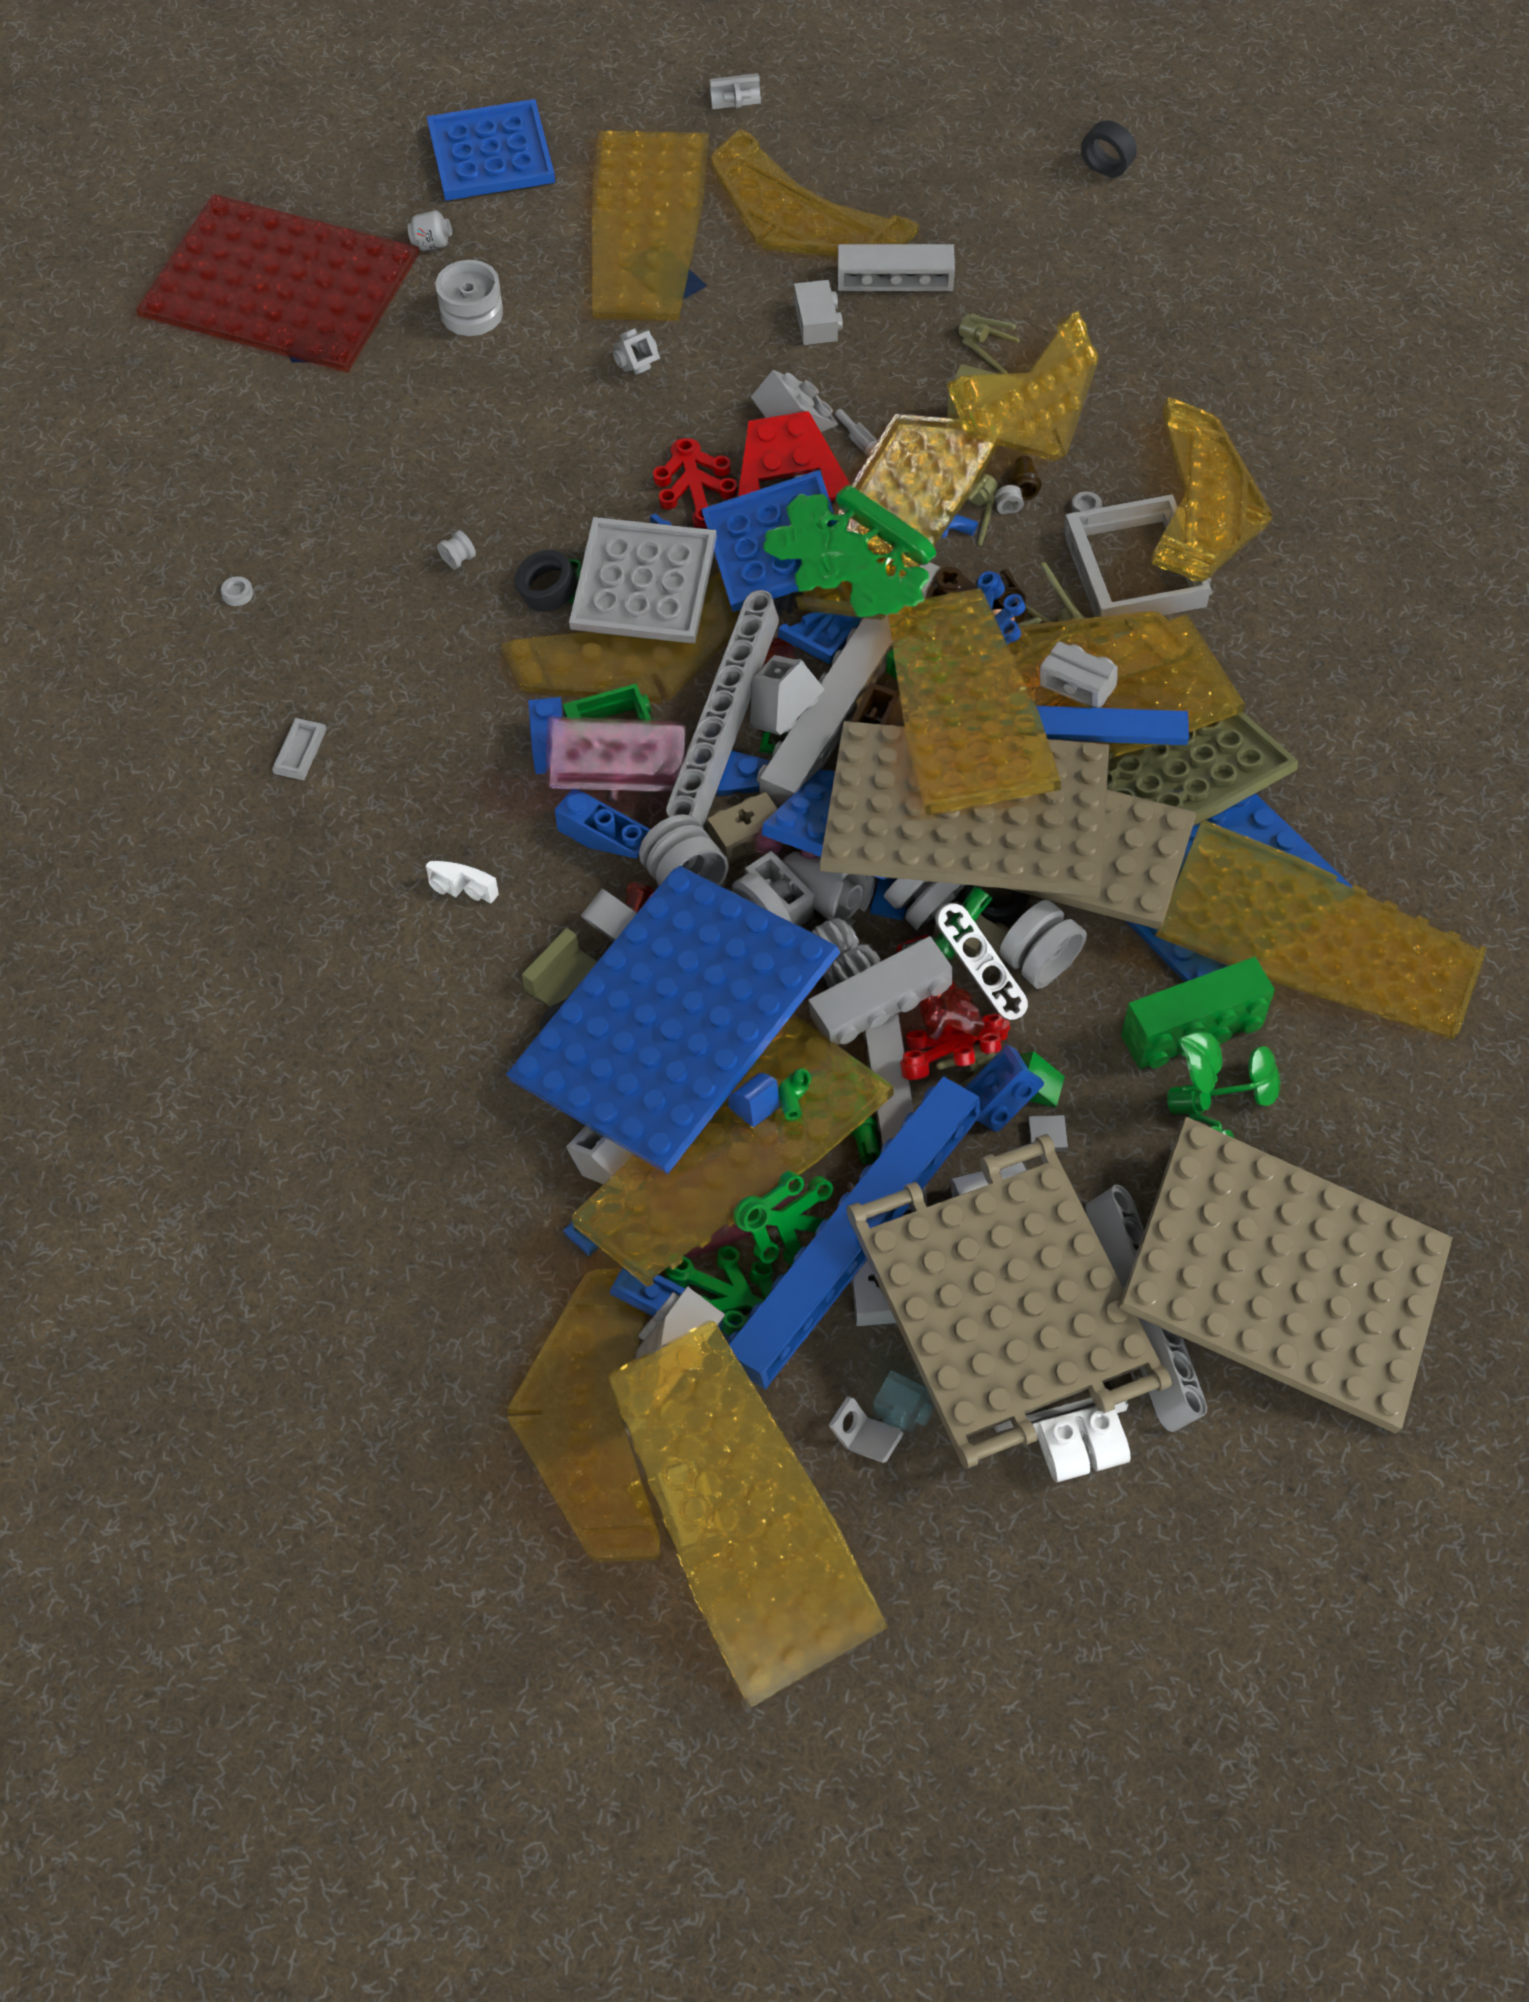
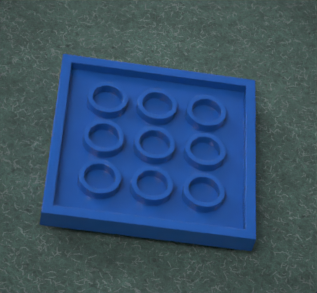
[427,99,555,201]
[701,470,837,612]
[761,769,887,880]

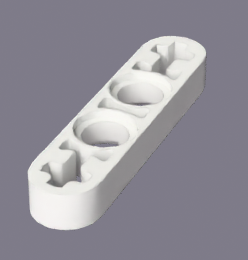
[935,903,1028,1020]

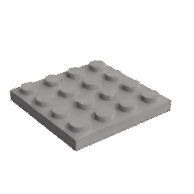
[569,517,717,644]

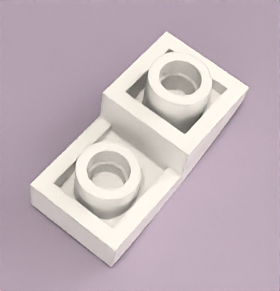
[426,861,499,904]

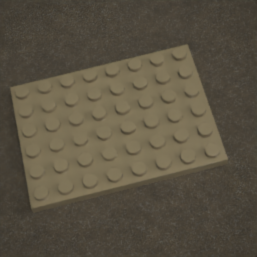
[820,721,1109,897]
[1118,1117,1453,1434]

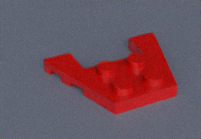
[738,411,850,501]

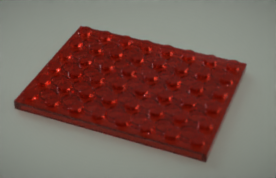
[136,194,420,373]

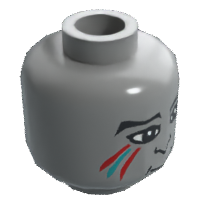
[408,210,452,251]

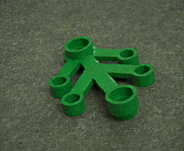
[733,1171,833,1266]
[663,1246,773,1336]

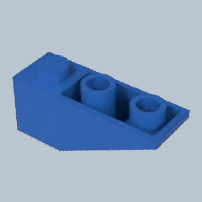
[554,787,651,859]

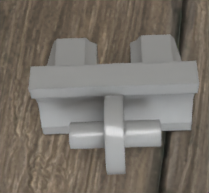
[709,73,761,109]

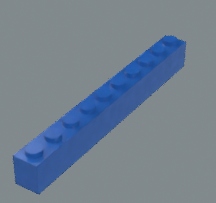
[724,1076,981,1390]

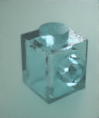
[873,1370,934,1434]

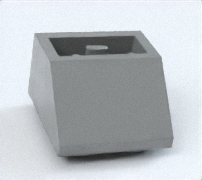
[751,370,838,432]
[750,655,825,735]
[566,1126,656,1195]

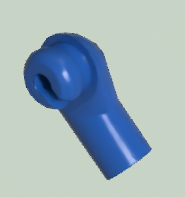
[932,514,978,537]

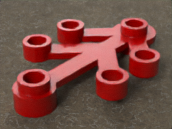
[653,438,737,529]
[900,1014,1011,1080]

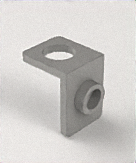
[829,1396,903,1463]

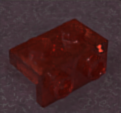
[919,987,984,1041]

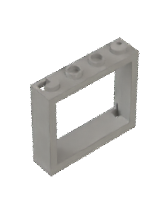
[1063,494,1213,627]

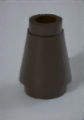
[1011,456,1042,500]

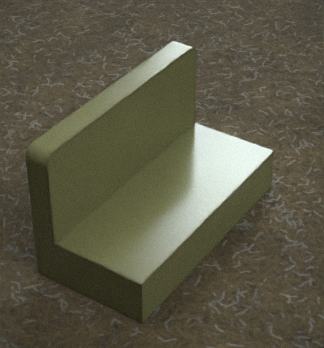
[522,928,598,1007]

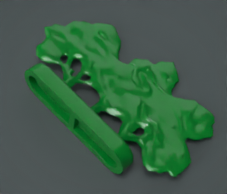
[763,485,936,617]

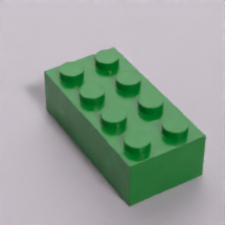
[1121,956,1275,1070]

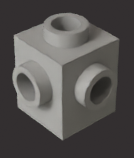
[612,328,660,375]

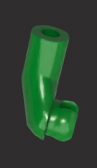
[778,1068,812,1121]

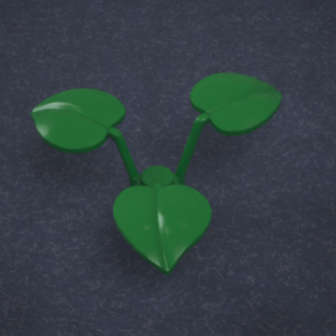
[1167,1032,1280,1138]

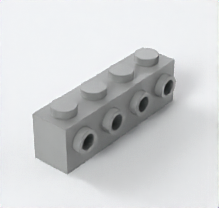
[838,244,955,291]
[808,936,952,1048]

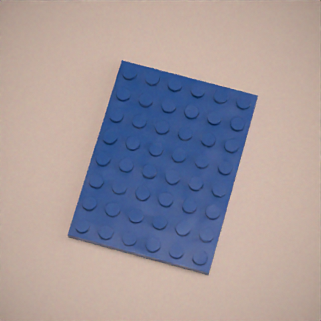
[506,866,840,1175]

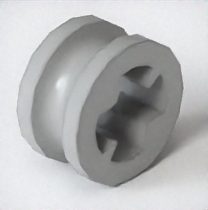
[994,485,1024,514]

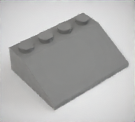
[623,1287,725,1436]

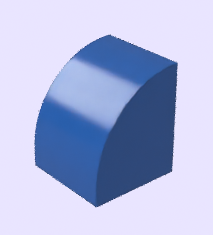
[728,1073,780,1128]

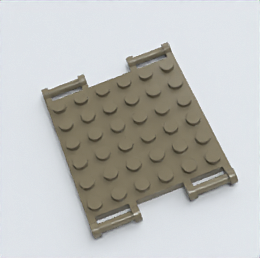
[846,1134,1172,1469]

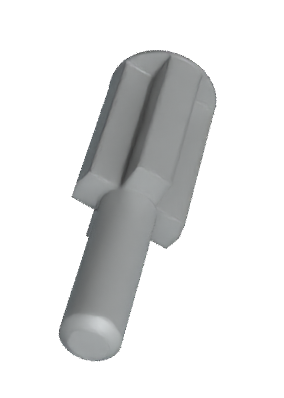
[835,409,880,455]

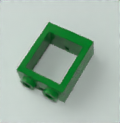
[562,683,661,772]

